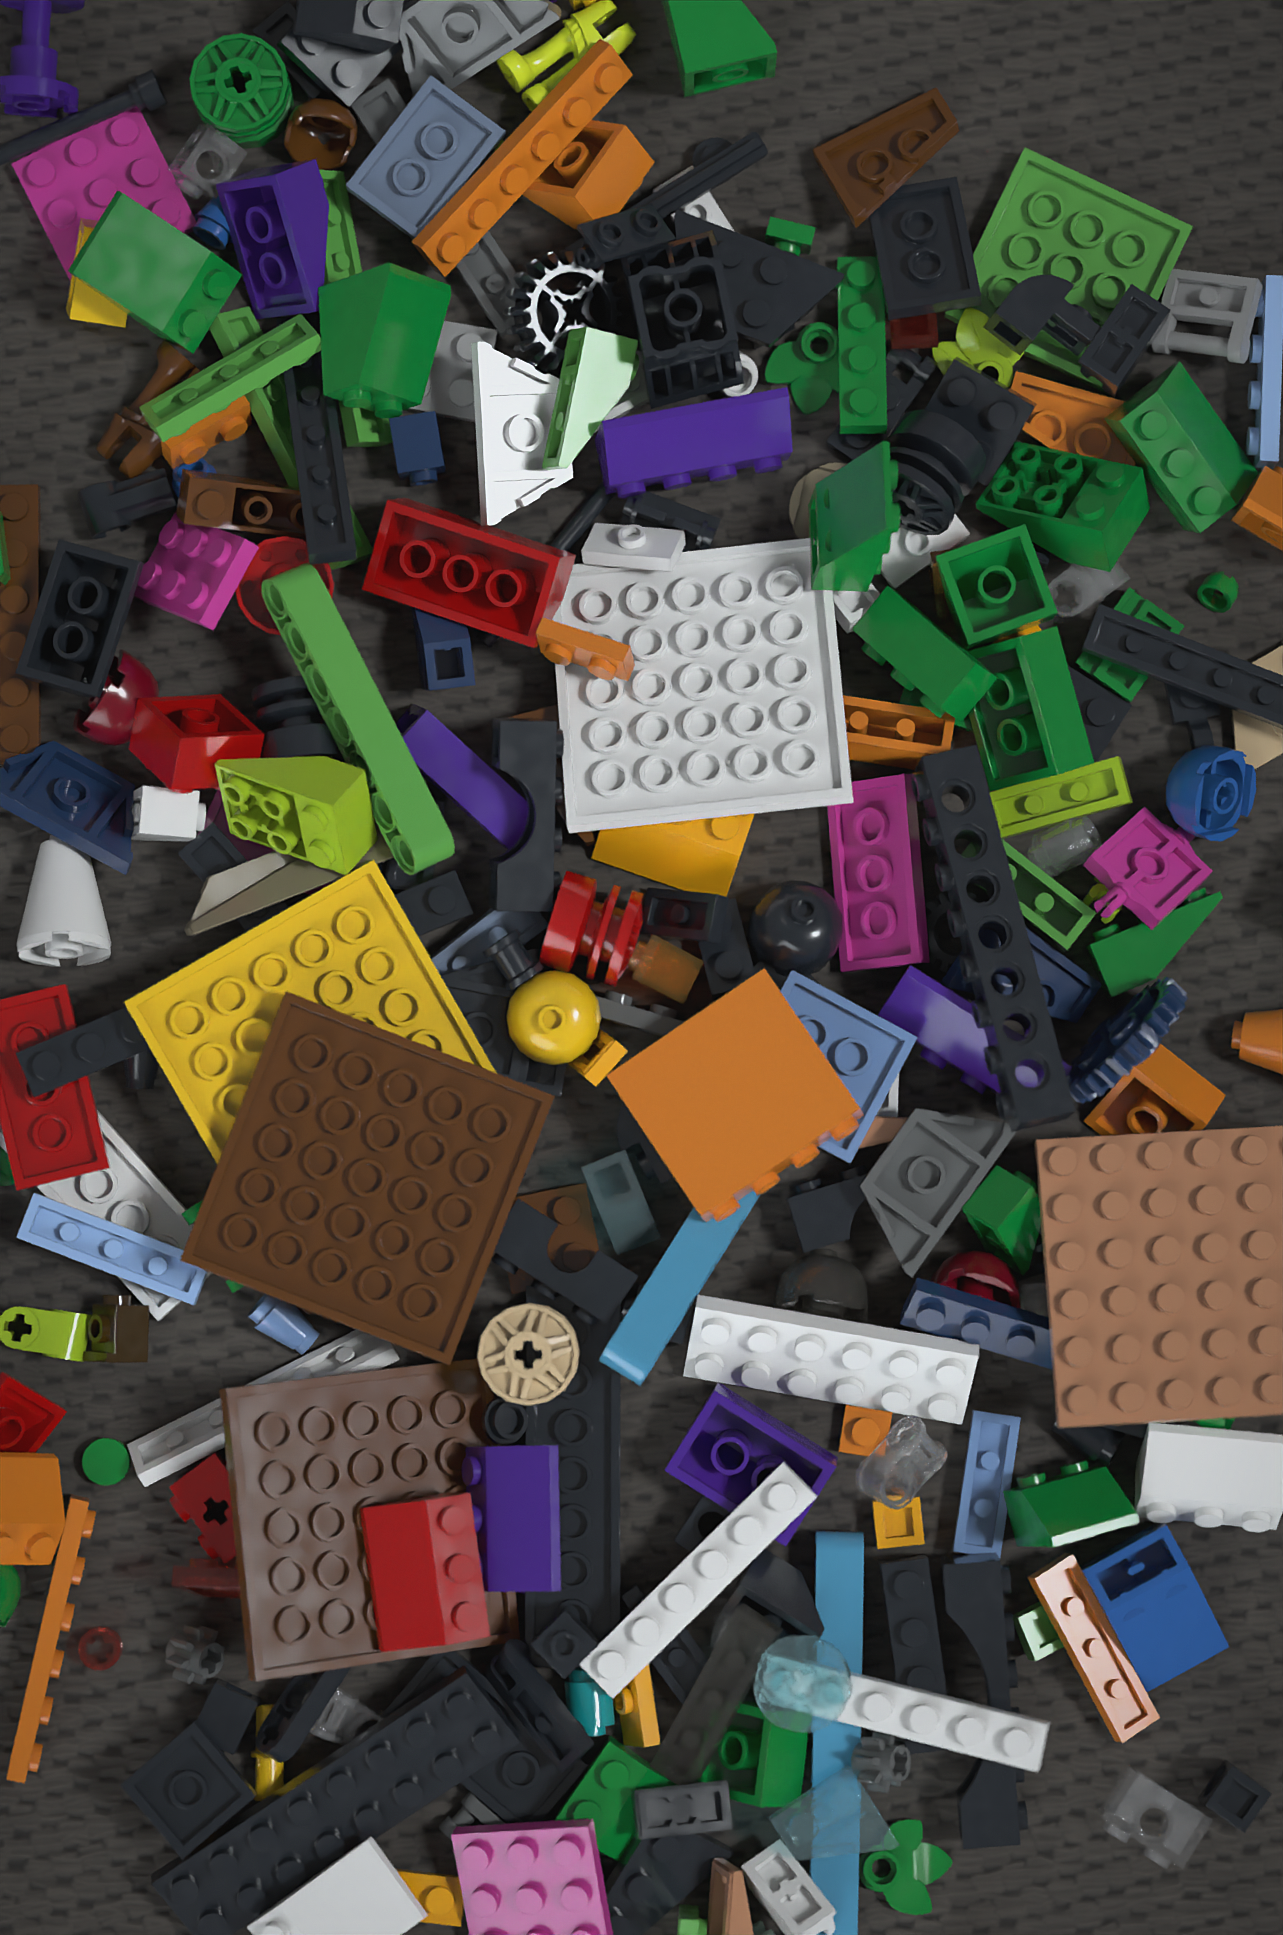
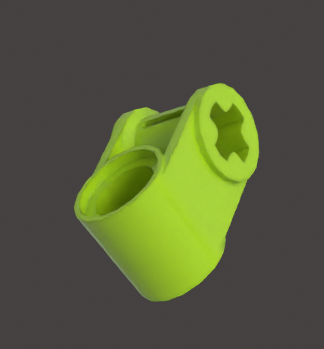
[0,1307,92,1362]

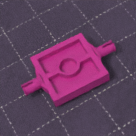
[1083,807,1213,930]

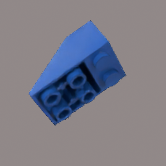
[1079,1523,1229,1692]

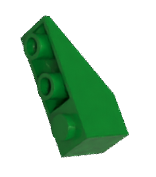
[1085,888,1223,999]

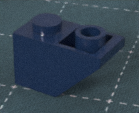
[411,606,476,691]

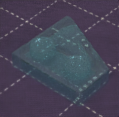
[768,1765,899,1860]

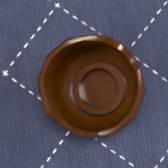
[284,98,358,170]

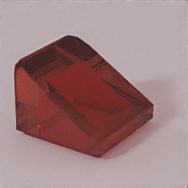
[888,313,939,349]

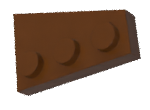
[813,87,959,228]

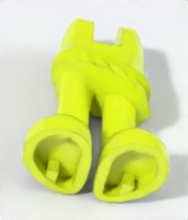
[496,0,636,112]

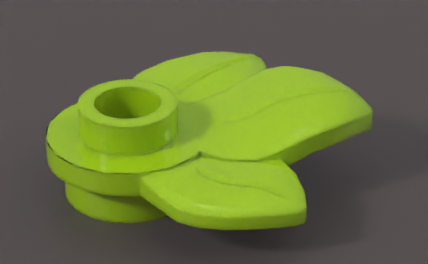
[932,307,1024,387]

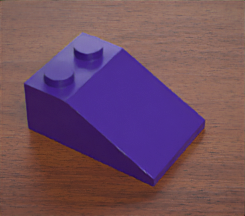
[216,159,329,319]

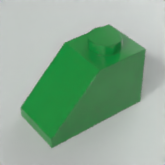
[962,1166,1041,1276]

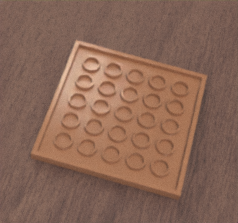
[1035,1126,1283,1428]

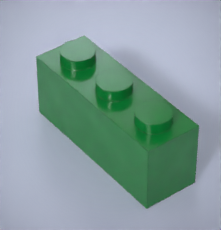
[852,585,997,722]

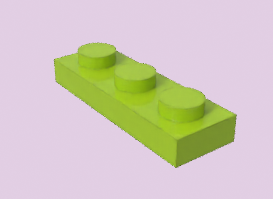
[990,756,1133,839]

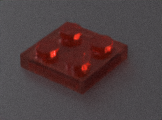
[171,1558,241,1599]

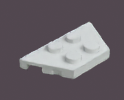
[471,342,573,526]

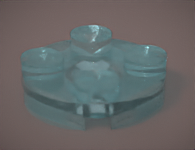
[754,1635,853,1732]

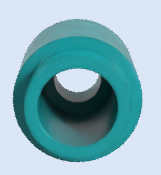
[564,1667,615,1736]

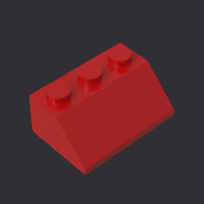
[360,1493,490,1652]

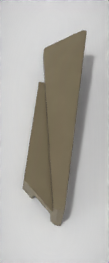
[184,819,394,936]

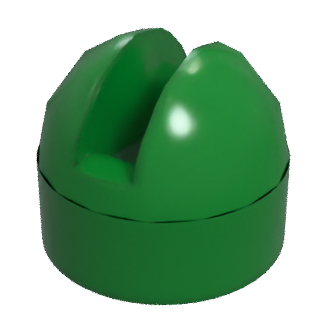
[1197,571,1239,613]

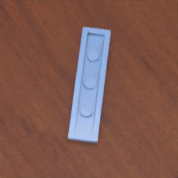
[1246,275,1283,469]
[16,1193,208,1305]

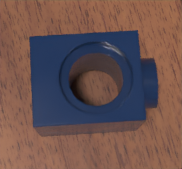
[389,411,446,486]

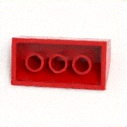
[362,498,576,648]

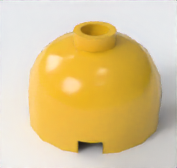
[506,970,601,1065]

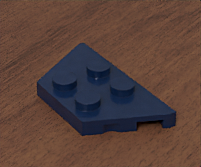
[0,740,135,875]

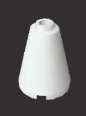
[16,835,112,967]

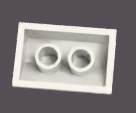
[1135,1423,1283,1532]

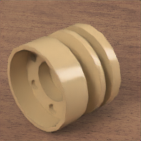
[478,1302,581,1405]

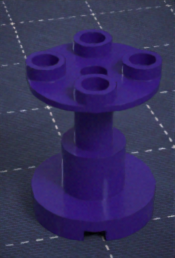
[0,0,85,118]

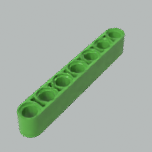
[262,563,455,875]

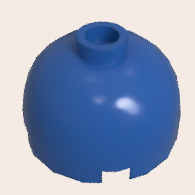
[1166,745,1256,842]

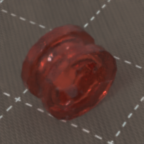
[78,1626,123,1671]

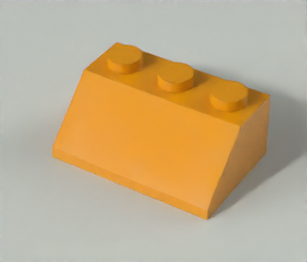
[591,813,755,897]

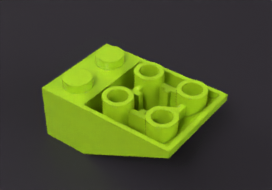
[215,756,378,876]

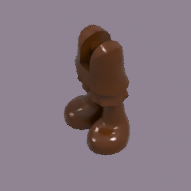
[96,339,200,479]

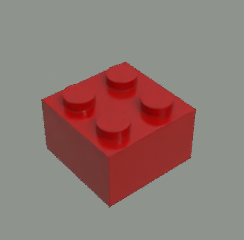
[129,694,264,794]

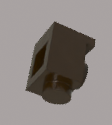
[83,1295,149,1363]

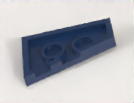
[940,928,1102,1023]

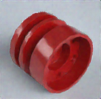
[235,536,334,635]
[539,870,644,987]

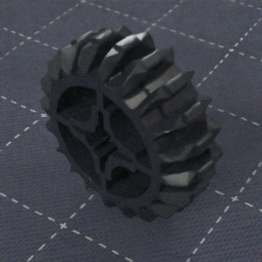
[502,250,629,376]

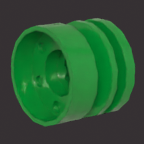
[189,33,294,149]

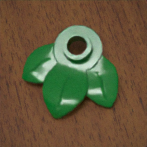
[765,322,839,415]
[859,1819,953,1915]

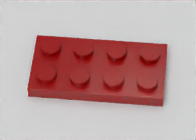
[0,984,111,1191]

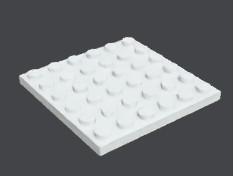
[552,538,853,833]

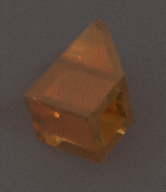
[628,934,704,1006]

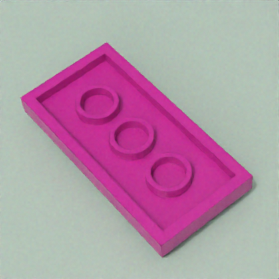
[827,774,930,972]

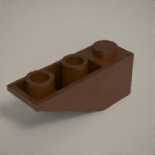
[176,469,306,539]

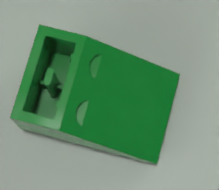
[808,442,900,592]
[976,442,1150,572]

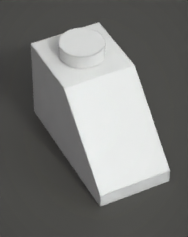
[131,786,206,842]

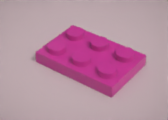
[134,513,259,630]

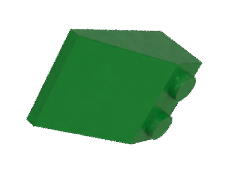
[68,190,242,354]

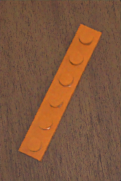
[411,39,633,277]
[6,1494,96,1783]

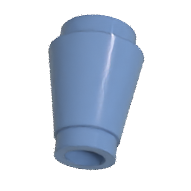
[248,1294,319,1355]

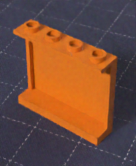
[606,968,864,1222]

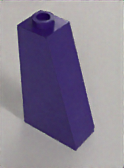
[395,703,528,850]

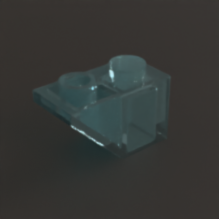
[581,1150,661,1255]

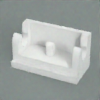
[741,1839,836,1935]

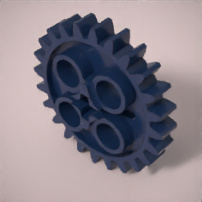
[1067,976,1188,1104]

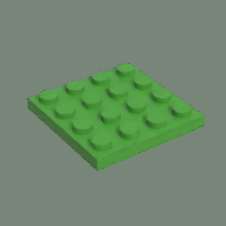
[944,147,1193,396]

